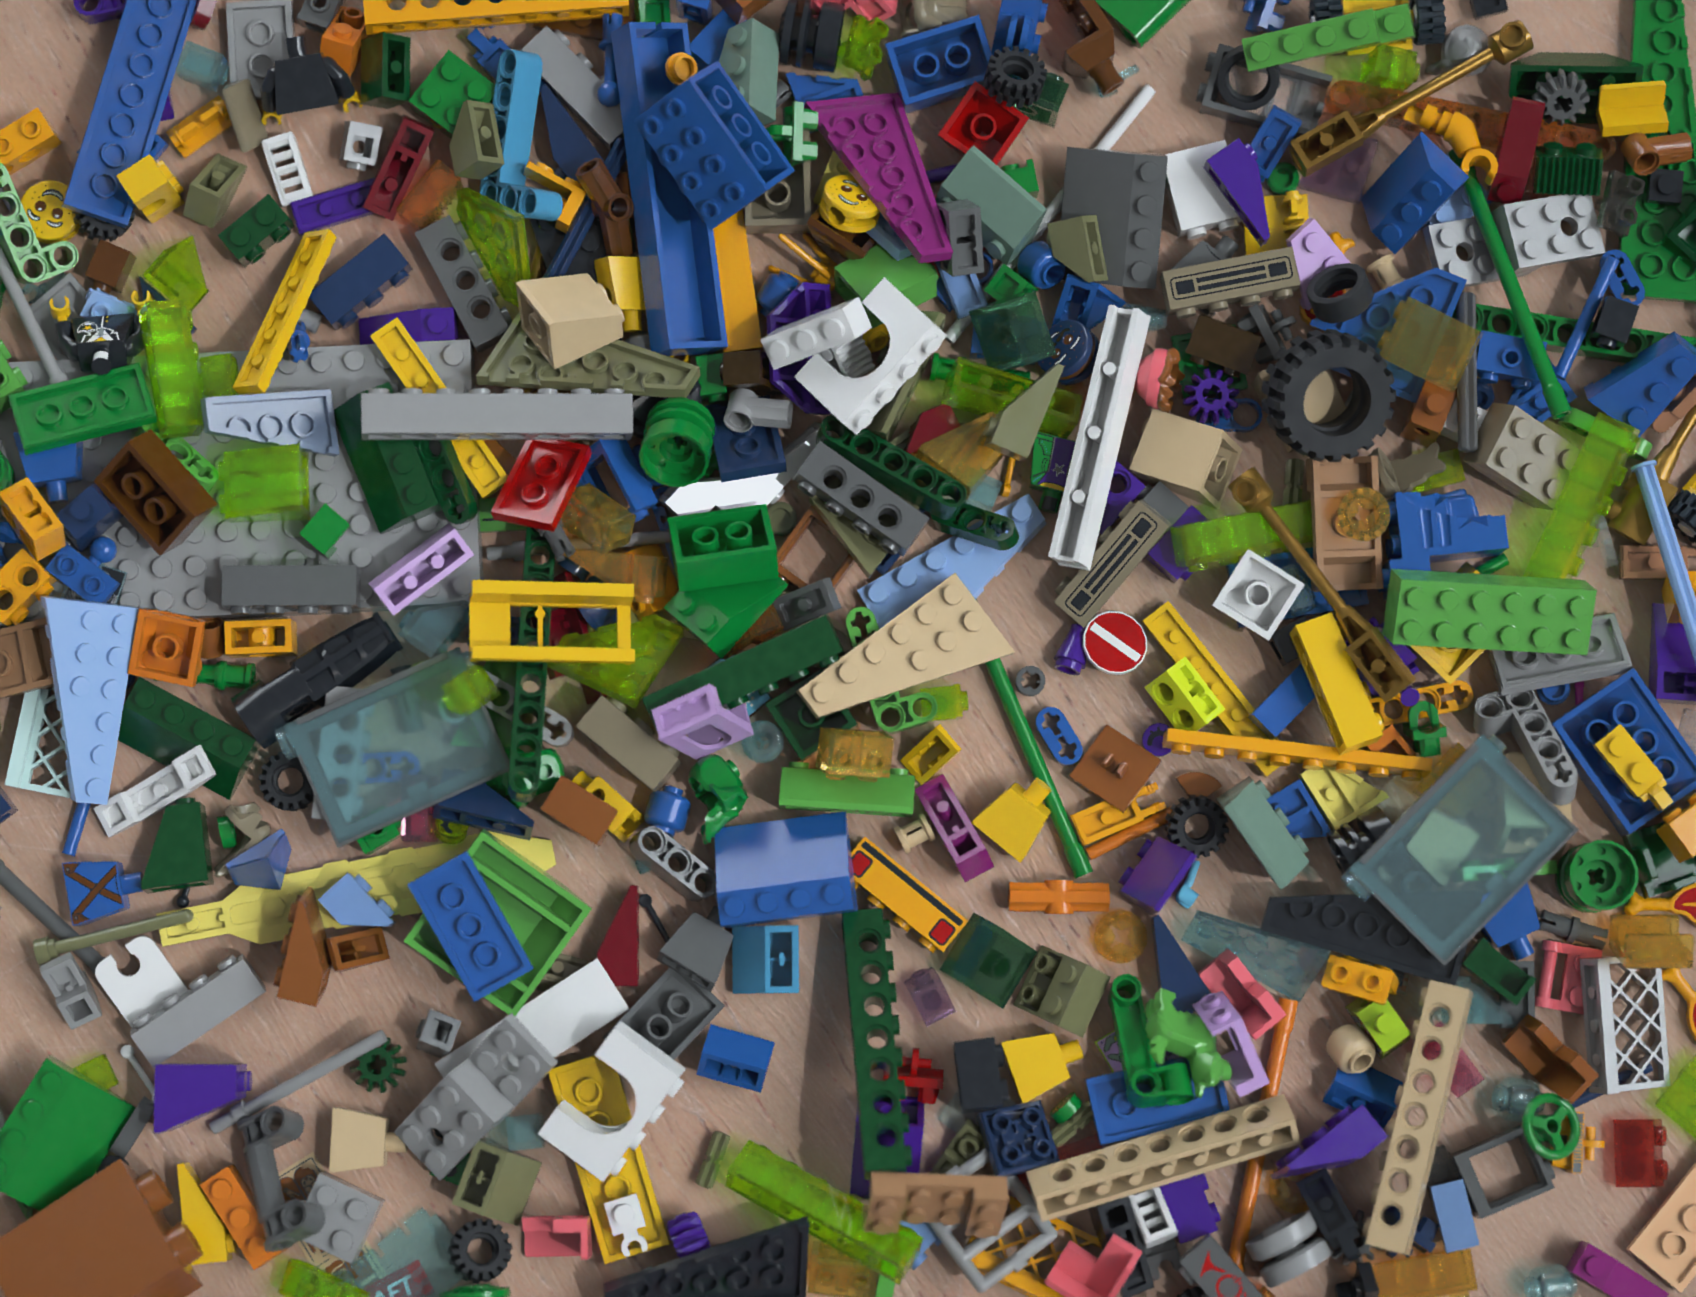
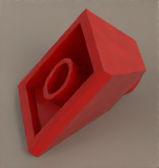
[938,81,1029,166]

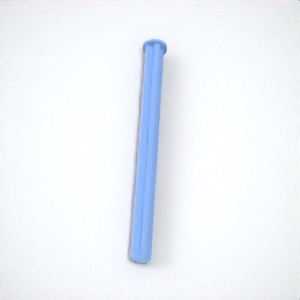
[1630,460,1696,665]

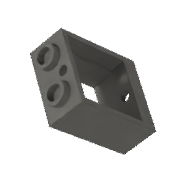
[1448,1124,1555,1219]

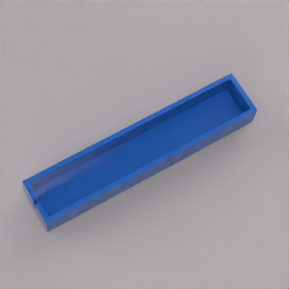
[611,22,728,356]

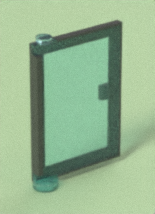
[275,647,509,848]
[1341,734,1579,966]

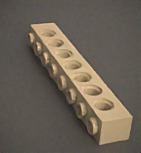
[1362,980,1474,1256]
[1026,1094,1300,1222]

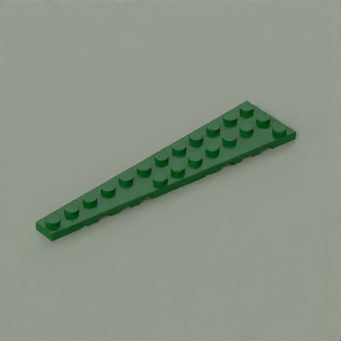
[1617,0,1696,303]

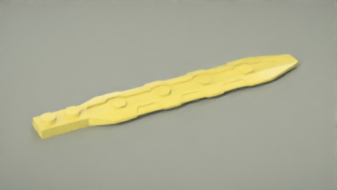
[156,831,556,947]

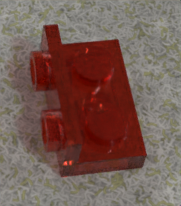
[1613,1118,1668,1187]

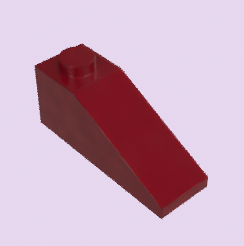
[1487,96,1545,204]
[363,114,434,221]
[591,885,639,987]

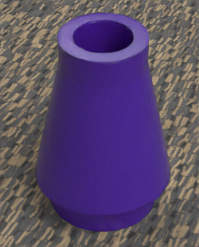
[1054,624,1086,675]

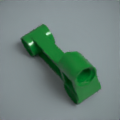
[1107,974,1194,1108]

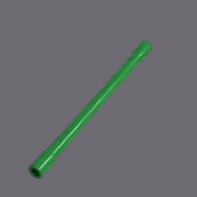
[1448,149,1572,419]
[976,599,1093,879]

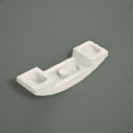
[93,745,216,838]

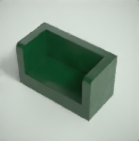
[1462,938,1537,1006]

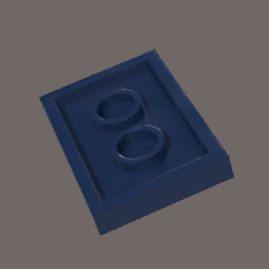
[705,395,787,483]

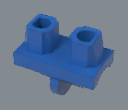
[1242,0,1291,34]

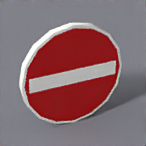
[1083,611,1147,675]

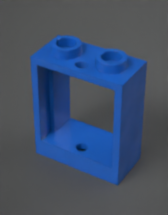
[574,439,658,537]

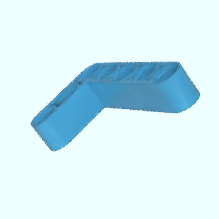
[479,49,563,221]

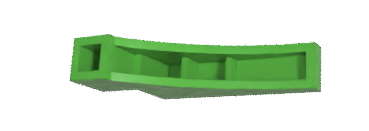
[1241,3,1416,72]

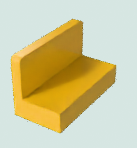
[1596,81,1669,137]

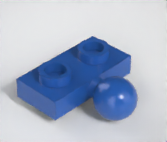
[45,537,120,603]

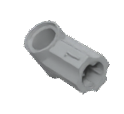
[723,388,793,433]

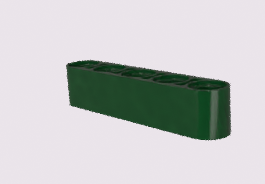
[816,414,967,520]

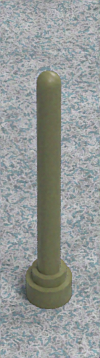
[33,909,194,965]

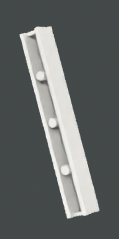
[1048,305,1151,571]

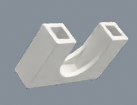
[794,278,947,435]
[538,1021,685,1182]

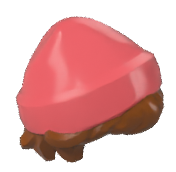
[1134,348,1185,413]

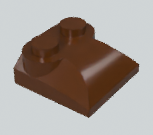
[807,208,876,260]

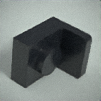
[1335,1261,1379,1297]

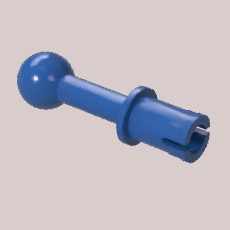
[597,13,623,107]

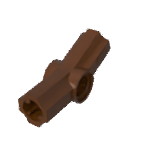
[575,158,636,257]

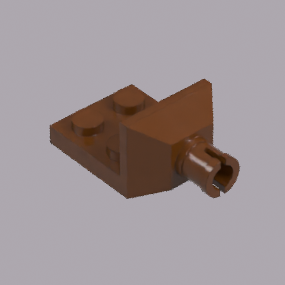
[1059,0,1124,96]

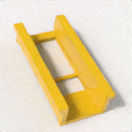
[469,580,635,665]

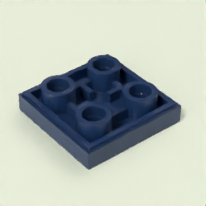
[976,1100,1060,1177]

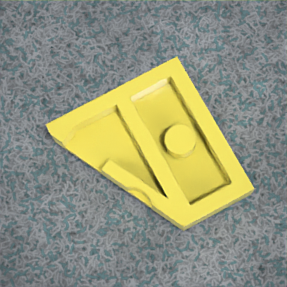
[1298,766,1389,830]

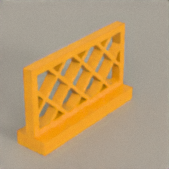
[966,1195,1102,1297]

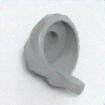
[1426,24,1491,76]

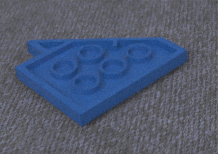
[1309,267,1467,403]

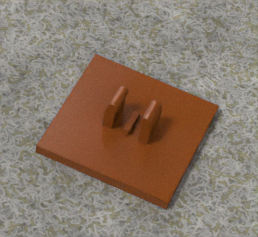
[1069,725,1162,813]

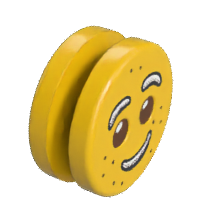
[819,175,880,233]
[21,180,80,244]

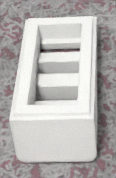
[261,132,313,207]
[1128,1187,1178,1249]

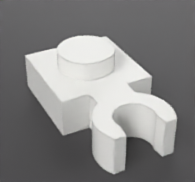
[604,1193,648,1257]

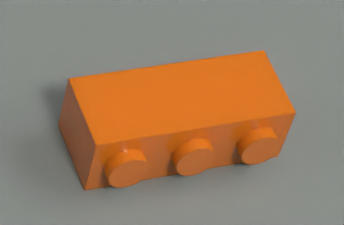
[200,1165,288,1270]

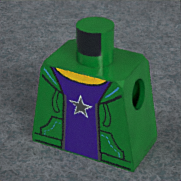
[1029,432,1076,514]

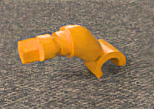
[1403,104,1498,186]

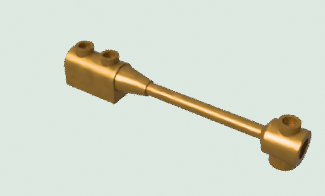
[1289,20,1534,177]
[1605,404,1696,546]
[1227,467,1417,703]

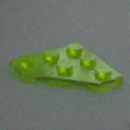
[456,187,531,307]
[548,614,684,708]

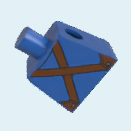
[62,862,143,927]

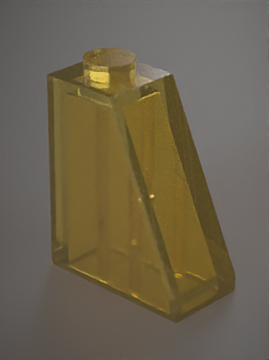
[916,411,1004,500]

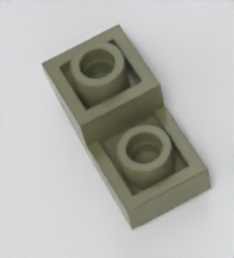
[928,1118,985,1174]

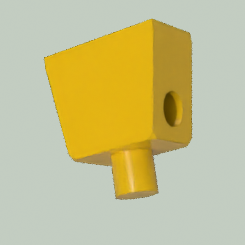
[594,256,646,332]
[572,771,645,843]
[971,778,1051,863]
[1000,1033,1084,1103]

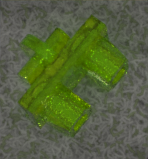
[838,14,889,81]

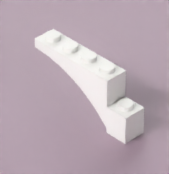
[658,422,832,516]

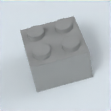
[302,1172,385,1264]

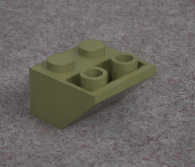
[1013,945,1111,1038]
[452,1139,542,1226]

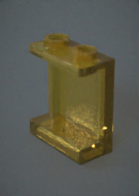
[1377,296,1484,393]
[1609,914,1694,968]

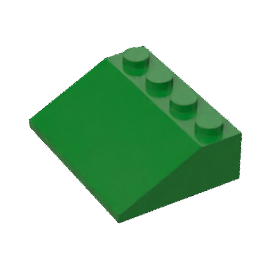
[0,1055,136,1211]

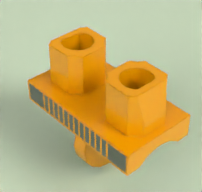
[1549,1112,1605,1174]

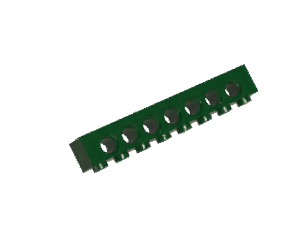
[841,908,912,1180]

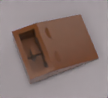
[274,886,332,1007]

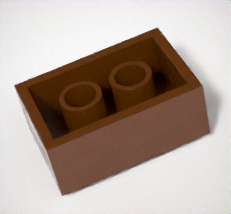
[93,429,217,556]

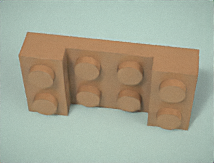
[1306,455,1383,592]
[0,617,54,699]
[863,1172,1009,1238]

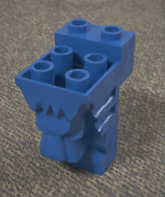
[1377,489,1509,600]

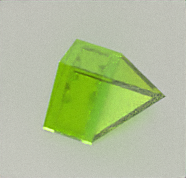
[142,235,209,315]

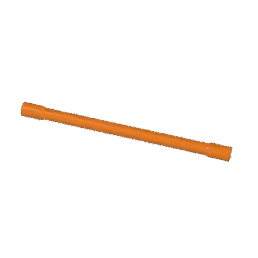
[1228,997,1298,1272]

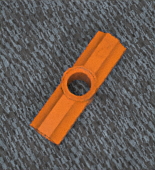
[1008,880,1110,914]

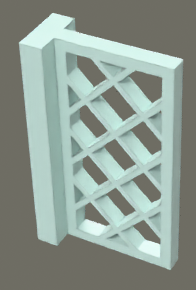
[5,688,71,798]

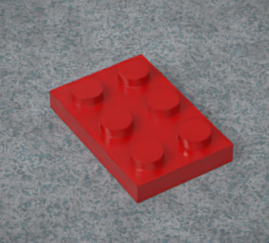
[491,440,592,532]

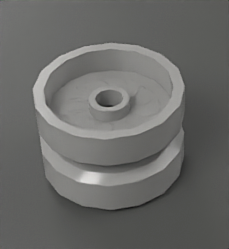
[1245,1210,1333,1288]

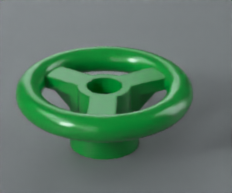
[1522,1093,1580,1160]

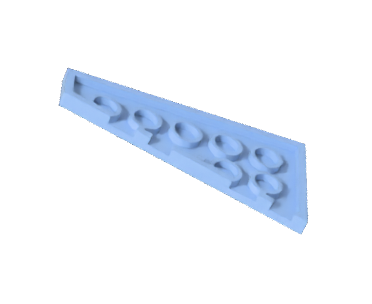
[857,493,1046,629]
[40,596,139,805]

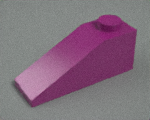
[914,774,994,883]
[1564,1241,1669,1297]

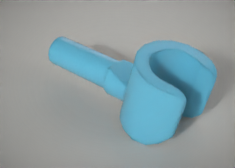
[1175,860,1200,909]

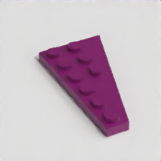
[804,92,953,263]

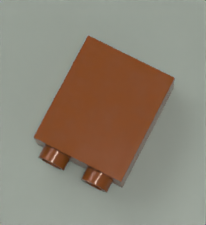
[0,1159,204,1297]

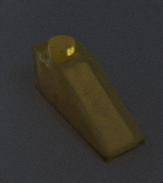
[563,548,668,603]

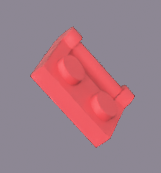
[1535,940,1603,1015]

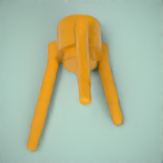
[768,233,838,292]

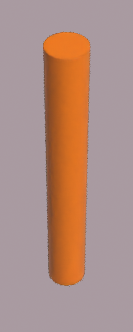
[1085,806,1173,860]

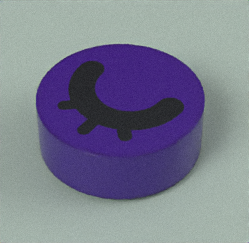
[1142,723,1171,757]

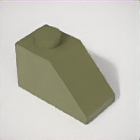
[449,100,504,180]
[183,153,247,229]
[1047,215,1108,283]

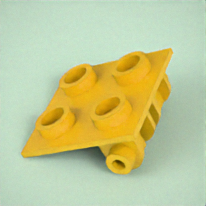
[1243,190,1309,255]

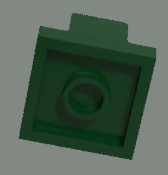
[1622,821,1696,899]

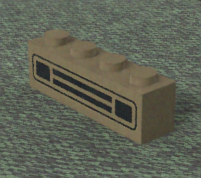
[1160,246,1301,319]
[1054,499,1172,628]

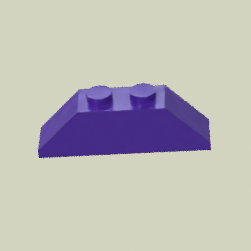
[766,282,832,415]

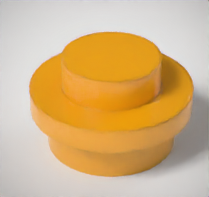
[665,52,698,86]

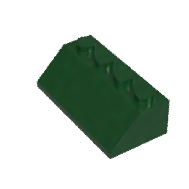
[334,381,442,534]
[118,677,260,800]

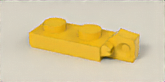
[1593,724,1673,811]

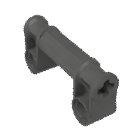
[237,1106,326,1252]

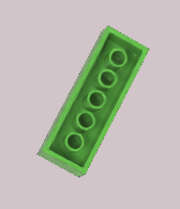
[1382,569,1597,655]

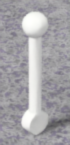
[120,1045,154,1102]

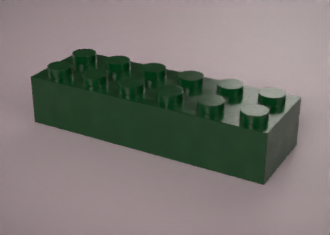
[642,614,844,733]

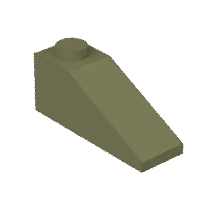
[983,364,1064,461]

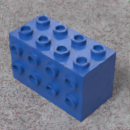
[633,61,795,230]

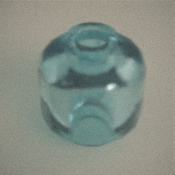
[741,720,784,764]
[1492,1077,1545,1122]
[1524,1264,1577,1297]

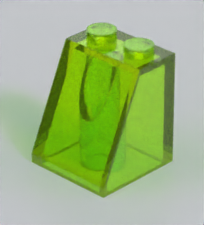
[218,444,310,523]

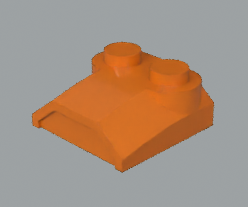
[128,608,206,687]

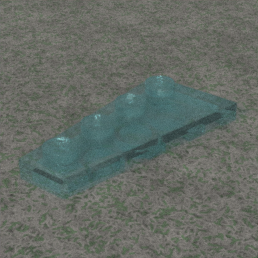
[1181,910,1330,1003]

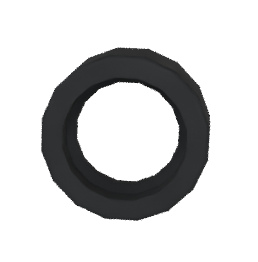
[1217,45,1280,110]
[1306,263,1374,323]

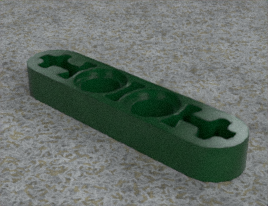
[414,440,478,525]

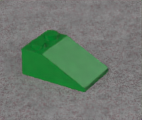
[664,577,788,659]

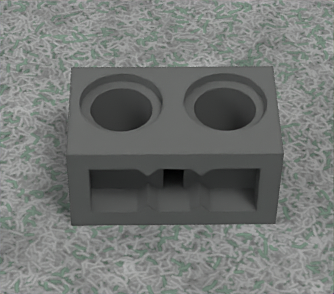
[937,199,984,277]

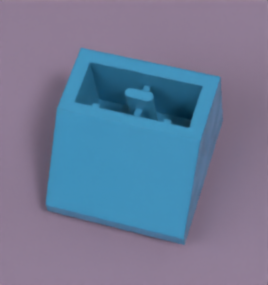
[732,925,799,994]

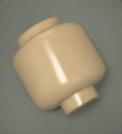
[1326,1024,1376,1074]

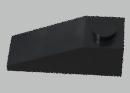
[1088,1196,1154,1297]

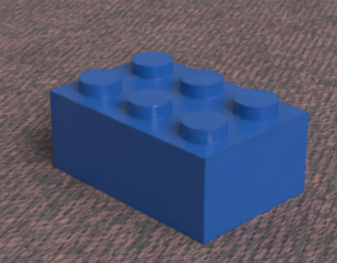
[885,15,992,114]

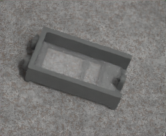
[1196,43,1333,139]

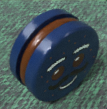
[1037,320,1100,385]

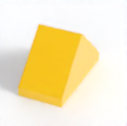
[900,724,961,785]

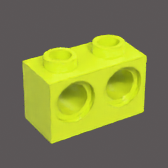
[1144,656,1226,731]

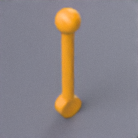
[1001,457,1015,497]

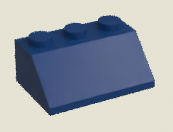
[1361,132,1469,254]

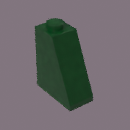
[141,798,214,894]

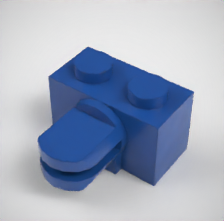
[991,0,1048,56]

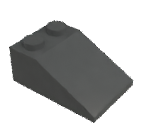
[602,968,725,1060]

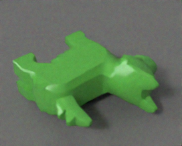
[1145,988,1232,1098]

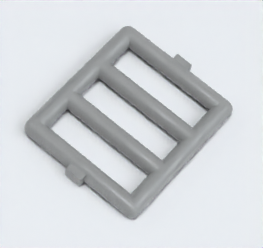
[928,1147,1058,1293]

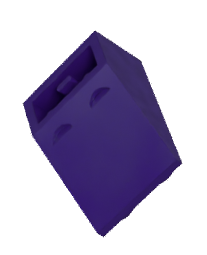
[1648,603,1696,705]
[1270,1104,1388,1179]

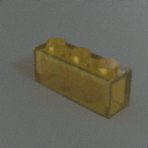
[1371,1248,1478,1297]

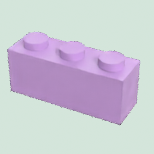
[368,523,474,616]

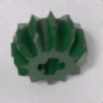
[350,1037,407,1093]

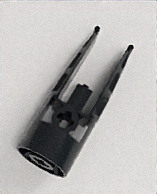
[231,612,403,749]

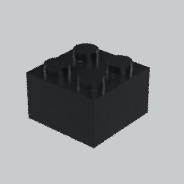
[953,1037,1009,1114]

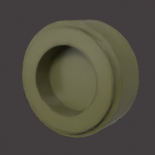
[767,502,797,536]

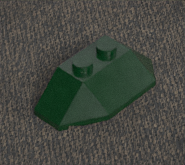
[1508,52,1644,124]

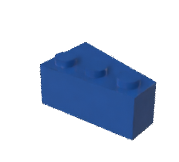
[1584,332,1696,438]

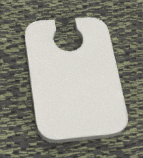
[95,935,188,1029]

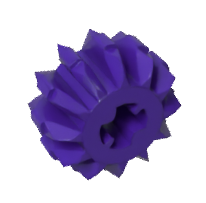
[1183,369,1239,425]
[667,1211,711,1258]

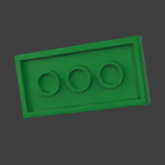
[8,362,157,456]

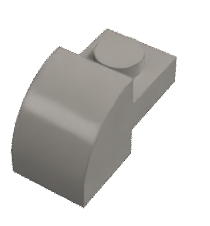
[40,952,102,1030]

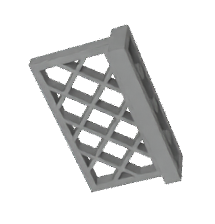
[1580,952,1670,1094]

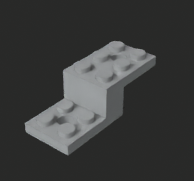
[1422,194,1606,287]
[394,1013,558,1181]

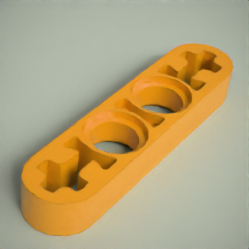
[1369,680,1473,727]

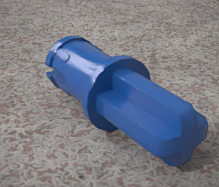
[286,320,310,363]

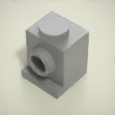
[339,121,382,171]

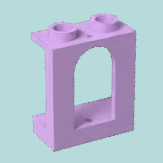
[652,684,754,760]
[1192,990,1270,1098]

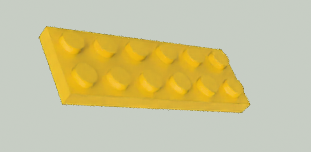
[548,1055,670,1264]

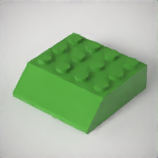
[403,828,592,1016]

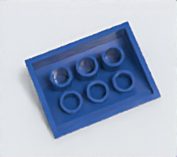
[1551,668,1696,836]
[714,811,858,928]

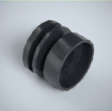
[779,0,845,73]
[1326,806,1411,894]

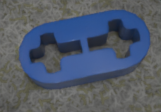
[1599,249,1645,306]
[1035,707,1083,766]

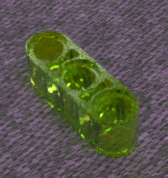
[277,1259,370,1297]

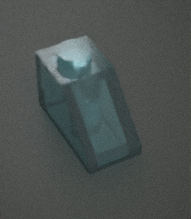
[1441,976,1514,1024]

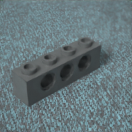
[415,215,513,353]
[795,441,929,557]

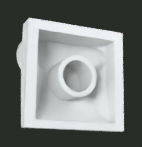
[1212,549,1305,641]

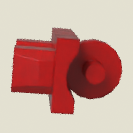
[883,1048,944,1104]

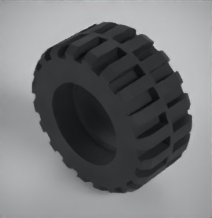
[1261,329,1396,463]

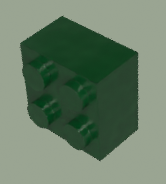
[765,668,858,762]

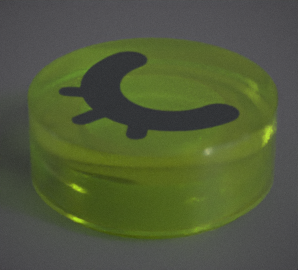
[434,819,469,844]

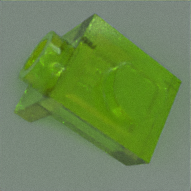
[920,684,969,722]

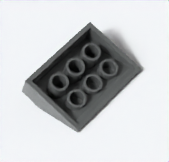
[1061,147,1168,289]

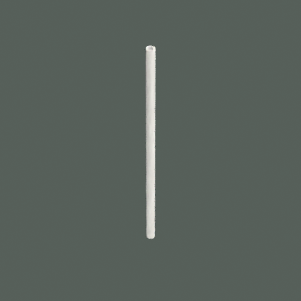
[945,84,1156,344]

